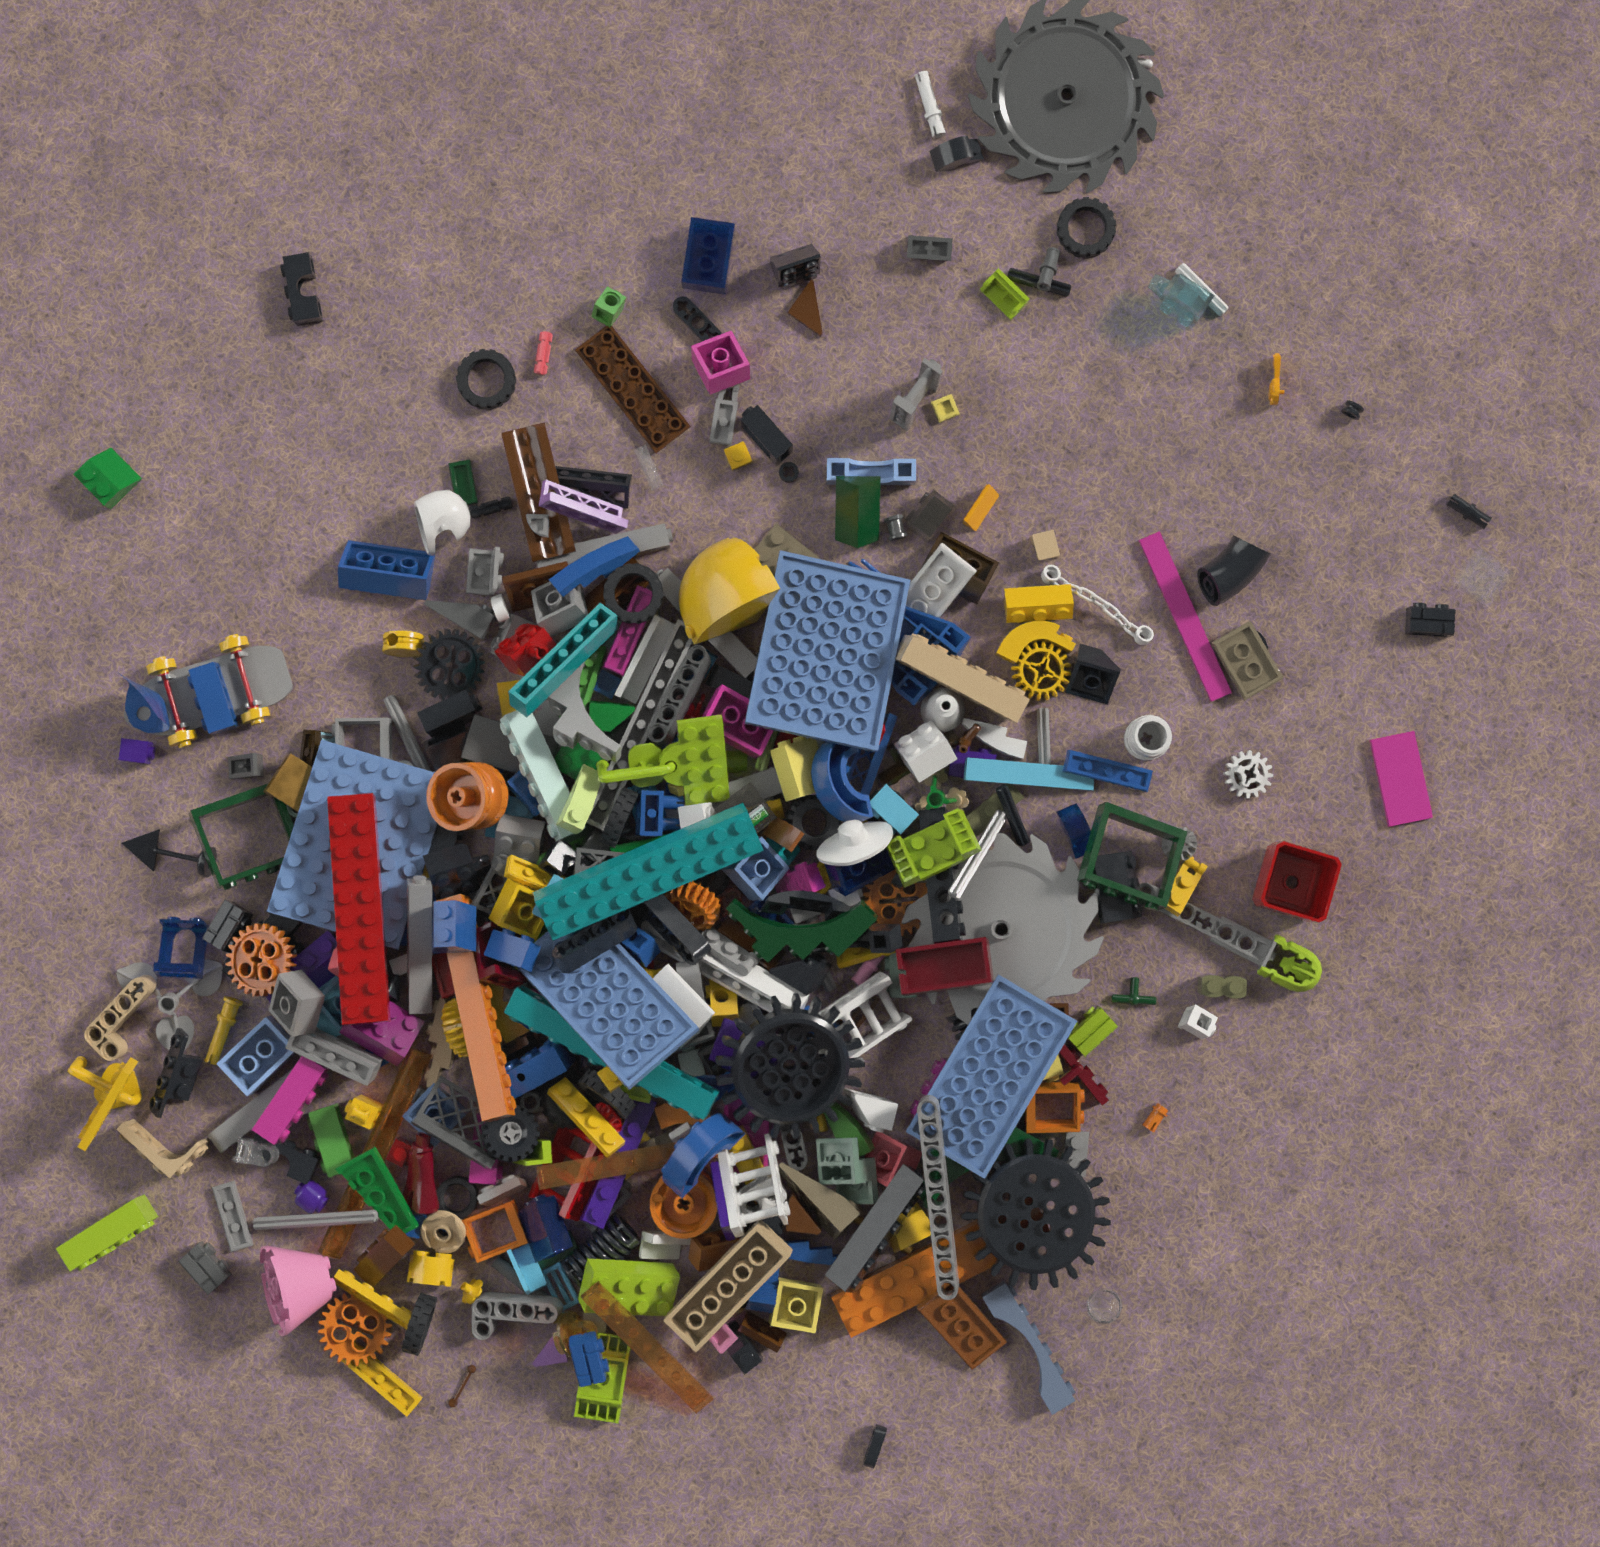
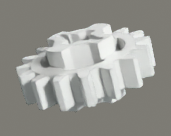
[1223,750,1273,799]

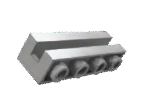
[286,1028,383,1086]

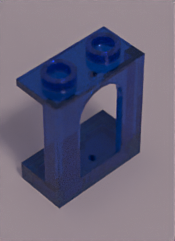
[153,917,209,979]

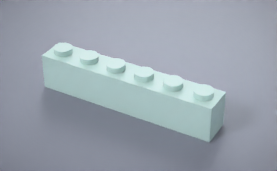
[500,710,586,842]

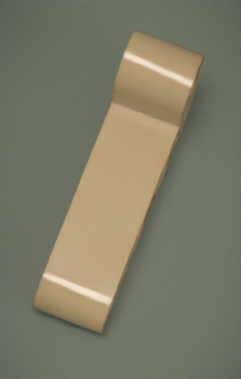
[84,975,156,1061]

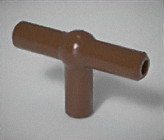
[959,723,981,753]

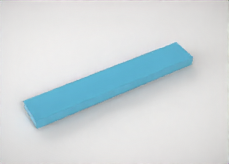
[964,758,1094,790]

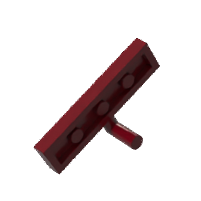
[1059,1044,1109,1106]

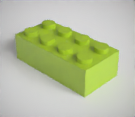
[56,1194,158,1271]
[578,1258,680,1316]

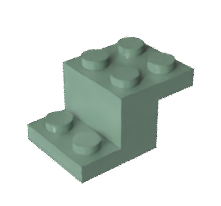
[816,1137,878,1204]

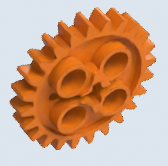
[863,866,928,936]
[226,923,297,997]
[317,1293,392,1367]

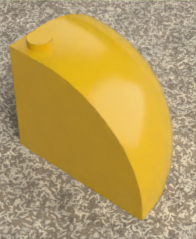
[679,538,780,645]

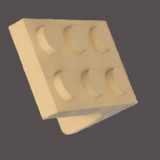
[116,1119,210,1179]

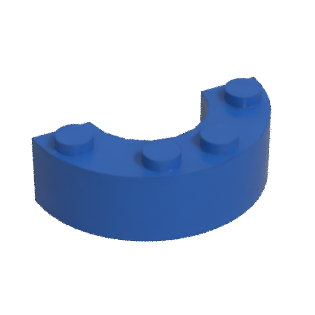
[811,742,873,822]
[661,1113,745,1199]

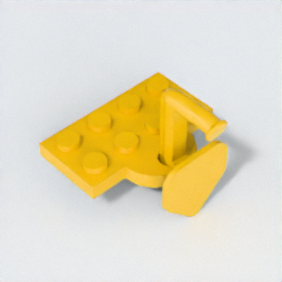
[68,1056,142,1151]

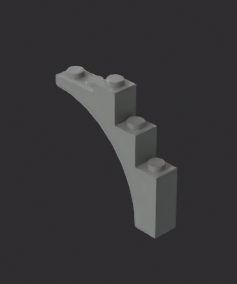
[548,627,621,763]

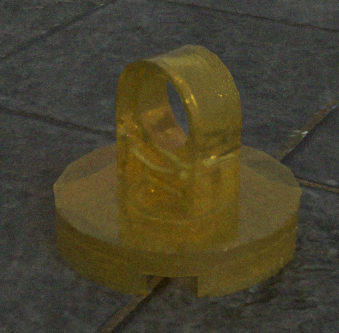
[553,1311,598,1358]

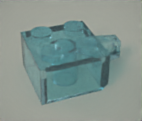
[1148,274,1215,327]

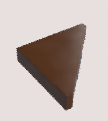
[787,280,823,337]

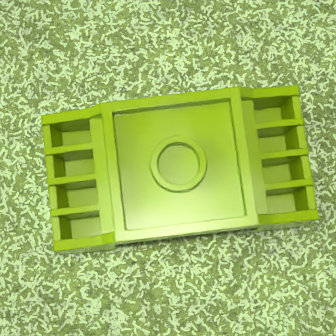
[886,808,982,888]
[574,1331,633,1424]

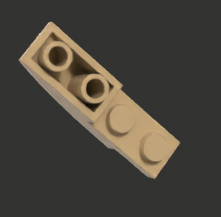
[424,997,454,1088]

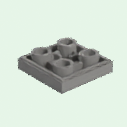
[477,1175,529,1207]

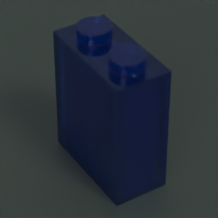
[518,1194,573,1263]

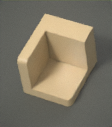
[1030,530,1060,561]

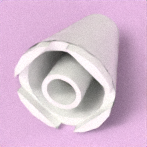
[921,687,965,732]

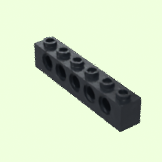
[919,807,966,944]

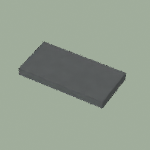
[461,714,559,773]

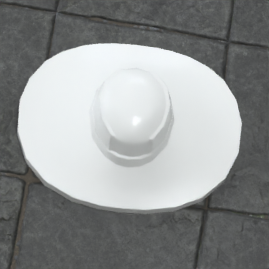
[817,820,893,866]

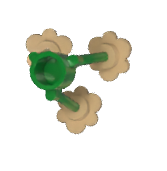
[915,768,969,819]

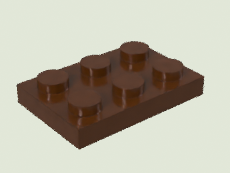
[502,561,568,612]

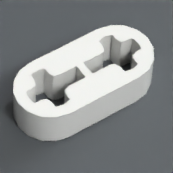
[491,594,510,623]

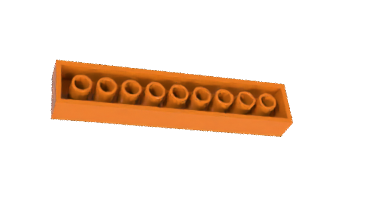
[831,1197,1050,1338]

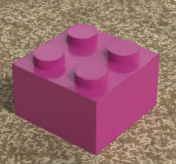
[691,330,750,395]

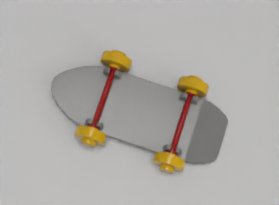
[124,634,293,749]

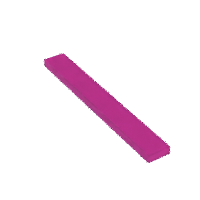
[1139,531,1232,702]

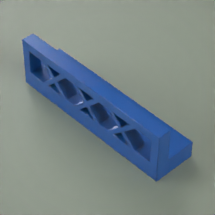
[847,713,898,795]

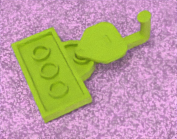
[596,715,730,806]

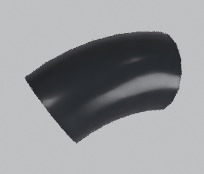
[1197,535,1271,606]

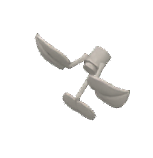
[116,959,223,1051]

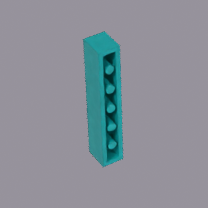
[508,603,618,718]

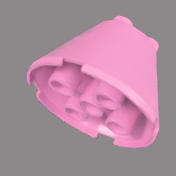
[260,1245,336,1336]

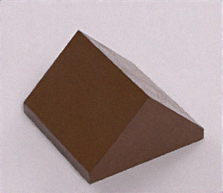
[786,1191,821,1235]

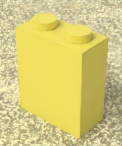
[770,736,819,802]

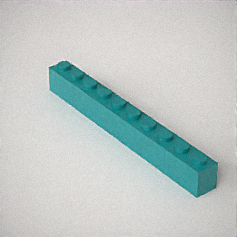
[504,985,720,1120]

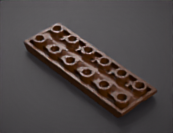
[575,326,691,454]
[501,422,576,562]

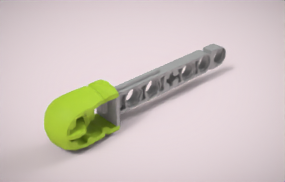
[1139,883,1322,992]

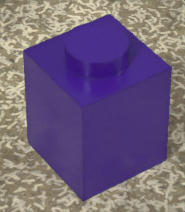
[118,738,156,764]

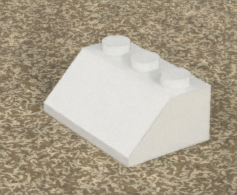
[653,964,715,1049]

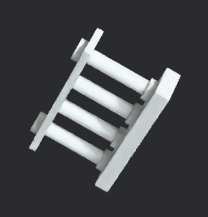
[818,972,912,1058]
[718,1133,790,1238]

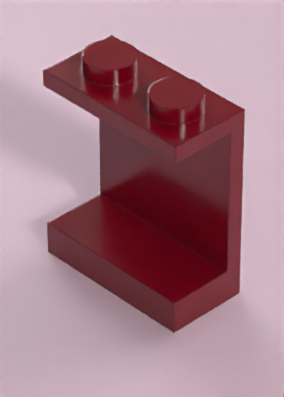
[476,922,527,989]

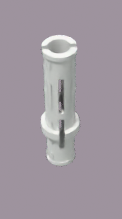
[914,71,946,139]

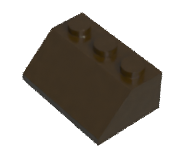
[920,532,999,605]

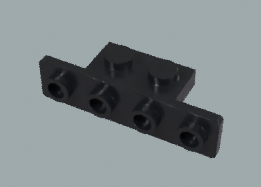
[149,1028,202,1118]

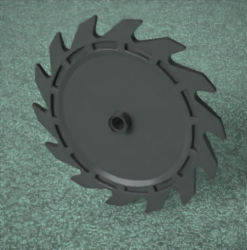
[968,0,1164,193]

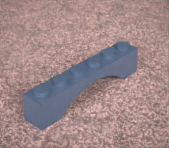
[981,1280,1076,1415]

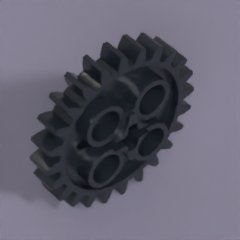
[412,628,485,701]

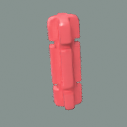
[534,331,553,375]

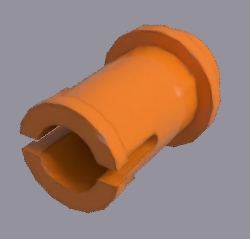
[1142,1103,1169,1133]

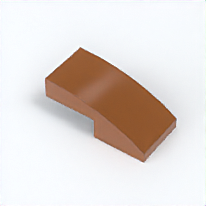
[763,816,805,852]

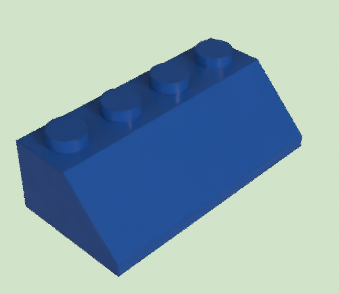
[338,540,435,600]

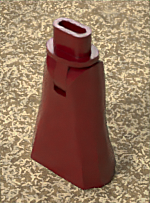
[402,1132,439,1214]

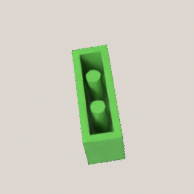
[307,1103,355,1178]

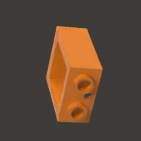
[1024,1082,1085,1133]
[462,1199,530,1263]

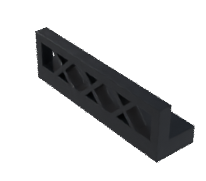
[556,466,632,508]

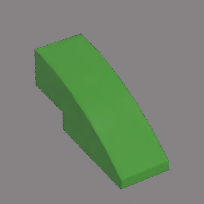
[824,1102,875,1157]

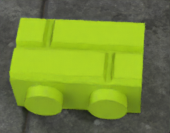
[1067,1006,1118,1057]

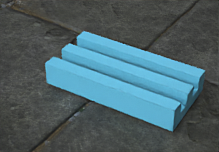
[542,1261,579,1311]

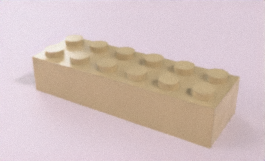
[895,633,1030,723]
[663,1220,793,1352]

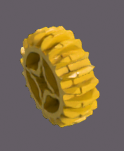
[1011,641,1071,701]
[441,998,468,1058]

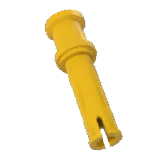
[204,996,243,1065]

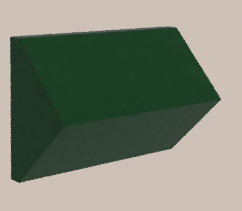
[835,476,881,548]

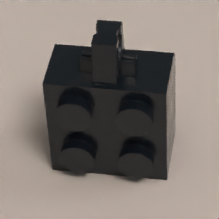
[423,843,492,900]

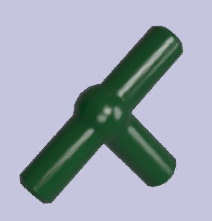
[1111,977,1157,1006]

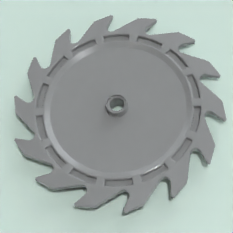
[901,832,1104,1024]

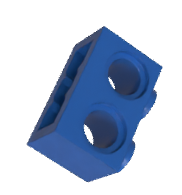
[619,927,661,967]

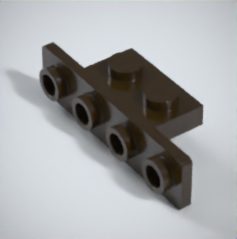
[878,728,960,786]

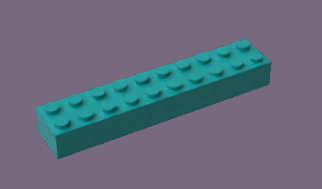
[533,803,764,940]

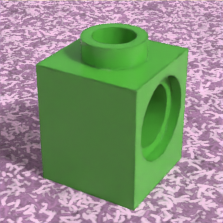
[591,286,626,328]

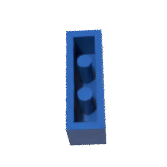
[187,662,239,735]

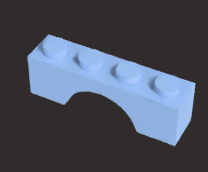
[826,458,916,485]

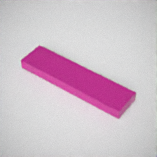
[603,585,652,676]

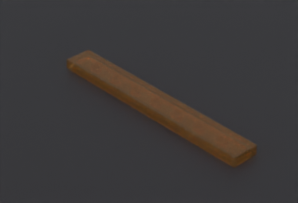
[581,1281,713,1414]

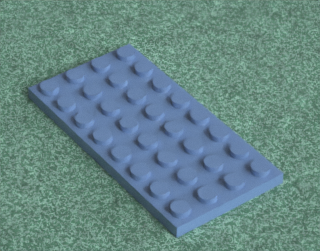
[517,925,699,1090]
[906,974,1077,1179]

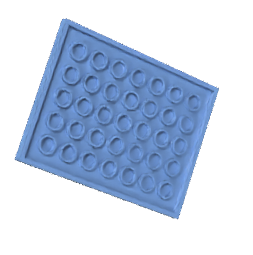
[744,550,910,753]
[267,740,438,950]

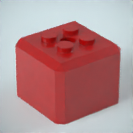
[1252,841,1342,923]

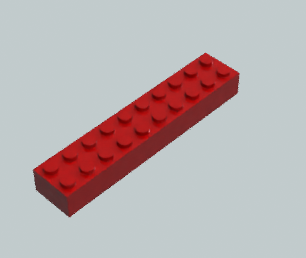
[327,793,391,1026]

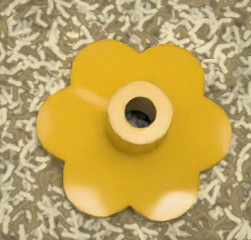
[460,1279,483,1304]

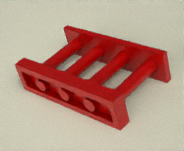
[528,1128,607,1221]

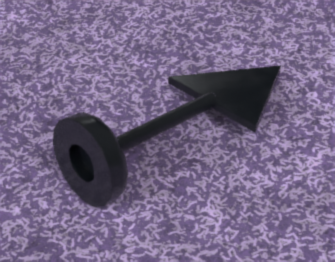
[122,829,217,878]

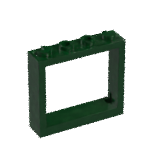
[189,783,294,890]
[1077,802,1188,911]

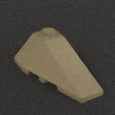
[778,1162,860,1240]

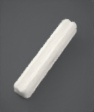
[1175,263,1228,316]

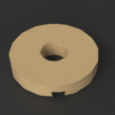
[420,1210,466,1254]

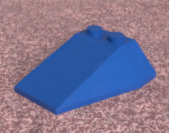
[891,606,971,706]

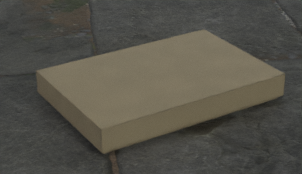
[1211,621,1284,701]

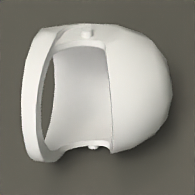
[414,490,470,556]

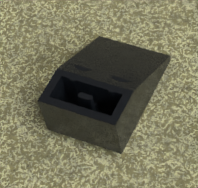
[770,244,821,288]

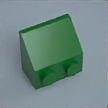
[73,448,142,510]
[587,700,635,734]

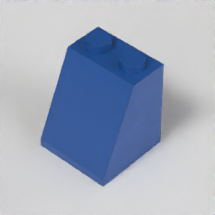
[432,900,476,954]

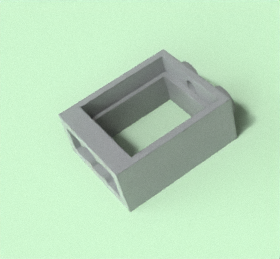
[332,718,392,760]

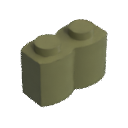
[1197,974,1247,999]

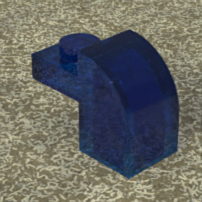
[1056,803,1091,859]

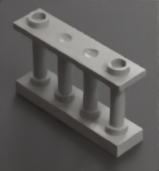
[890,358,943,431]

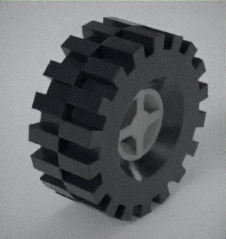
[480,1105,540,1162]

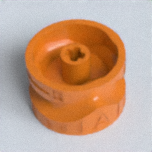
[426,762,508,831]
[650,1170,717,1239]

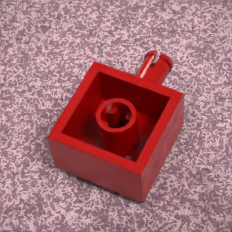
[494,623,556,676]

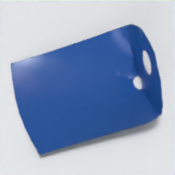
[119,673,170,733]

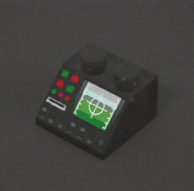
[714,782,777,833]

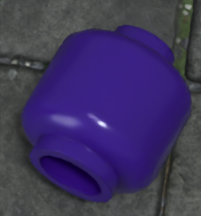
[294,1180,329,1214]

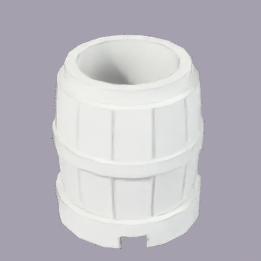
[1124,715,1172,761]

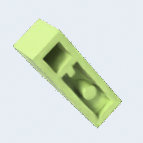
[556,764,601,834]

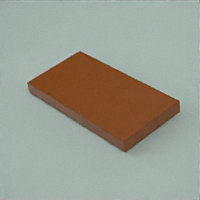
[917,1283,1007,1370]

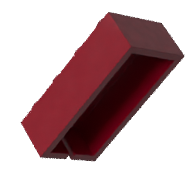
[896,937,994,996]

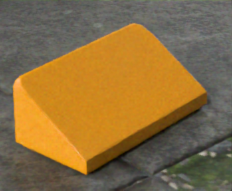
[963,484,999,531]

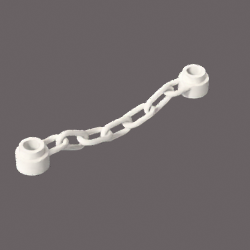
[1041,565,1154,645]

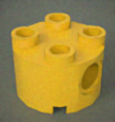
[406,1250,455,1287]

